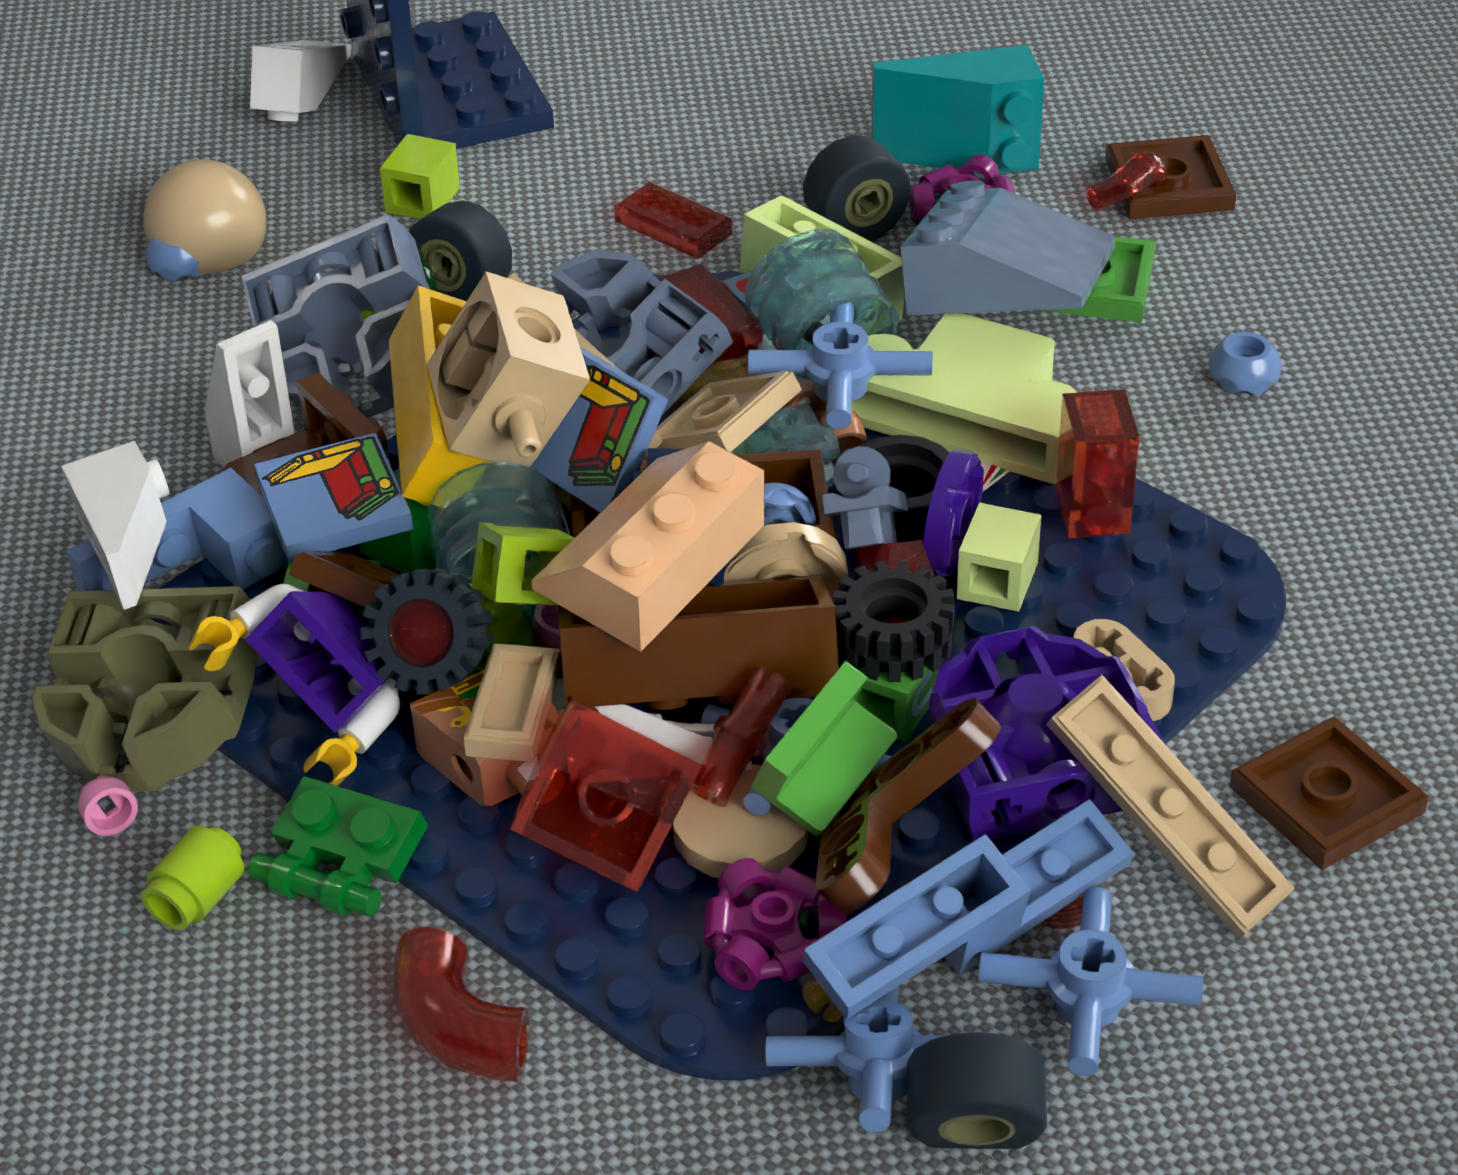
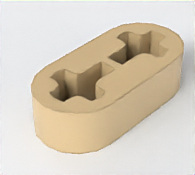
[1073,619,1175,721]

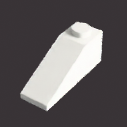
[250,40,351,121]
[205,320,295,468]
[61,441,170,610]

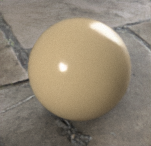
[143,159,267,274]

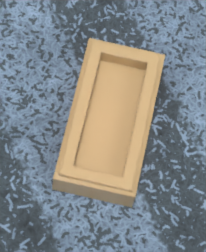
[464,643,561,762]

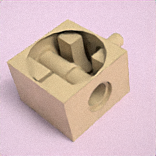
[427,272,590,471]

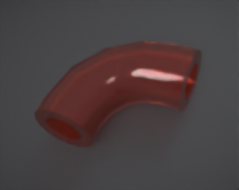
[393,927,529,1083]

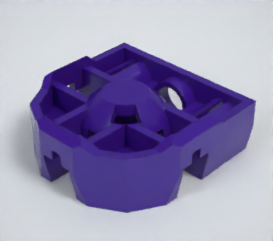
[928,626,1166,842]

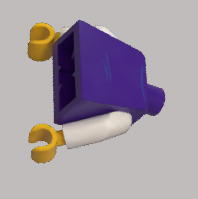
[188,584,400,786]

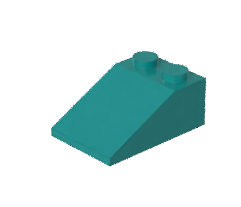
[871,45,1045,174]

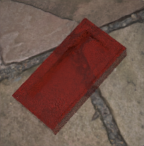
[614,182,732,259]

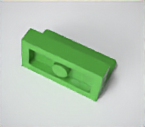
[751,661,897,836]

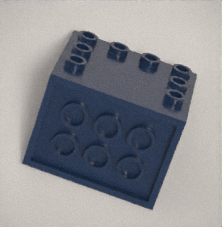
[340,0,554,149]

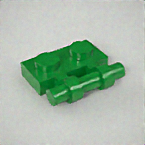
[248,776,428,917]

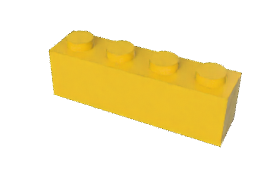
[389,286,491,514]

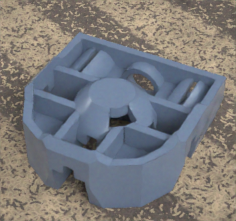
[241,214,429,419]
[551,250,733,415]

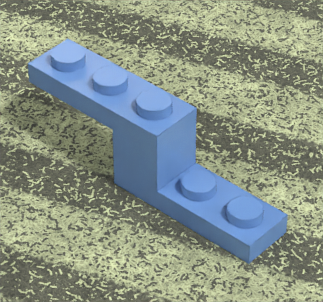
[66,459,390,605]
[803,799,1134,1020]

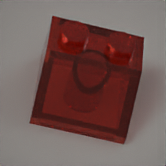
[510,695,702,892]

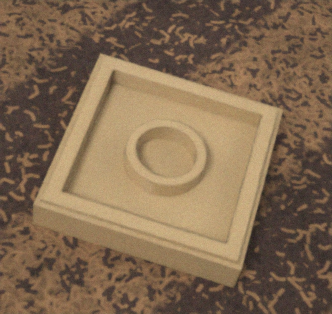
[643,371,802,461]

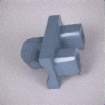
[822,446,908,553]

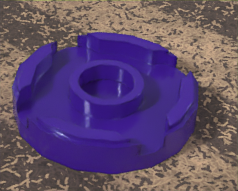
[923,449,984,578]

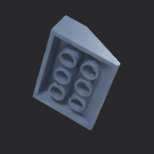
[900,181,1116,315]

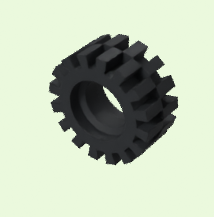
[832,560,955,682]

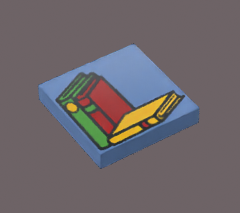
[530,346,668,513]
[254,433,413,562]

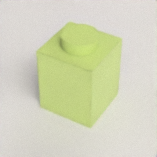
[957,503,1041,612]

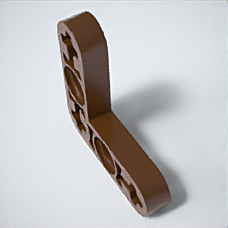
[816,698,1001,915]

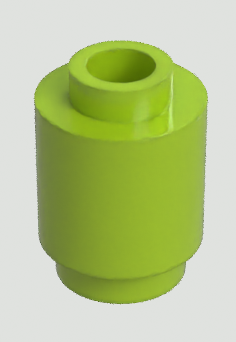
[141,826,245,931]

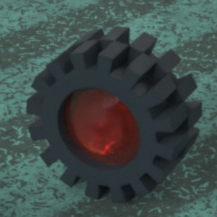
[361,568,494,694]

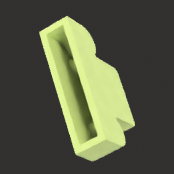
[852,313,1081,485]

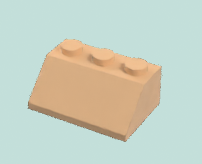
[531,441,764,652]

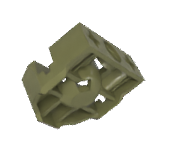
[31,586,259,792]

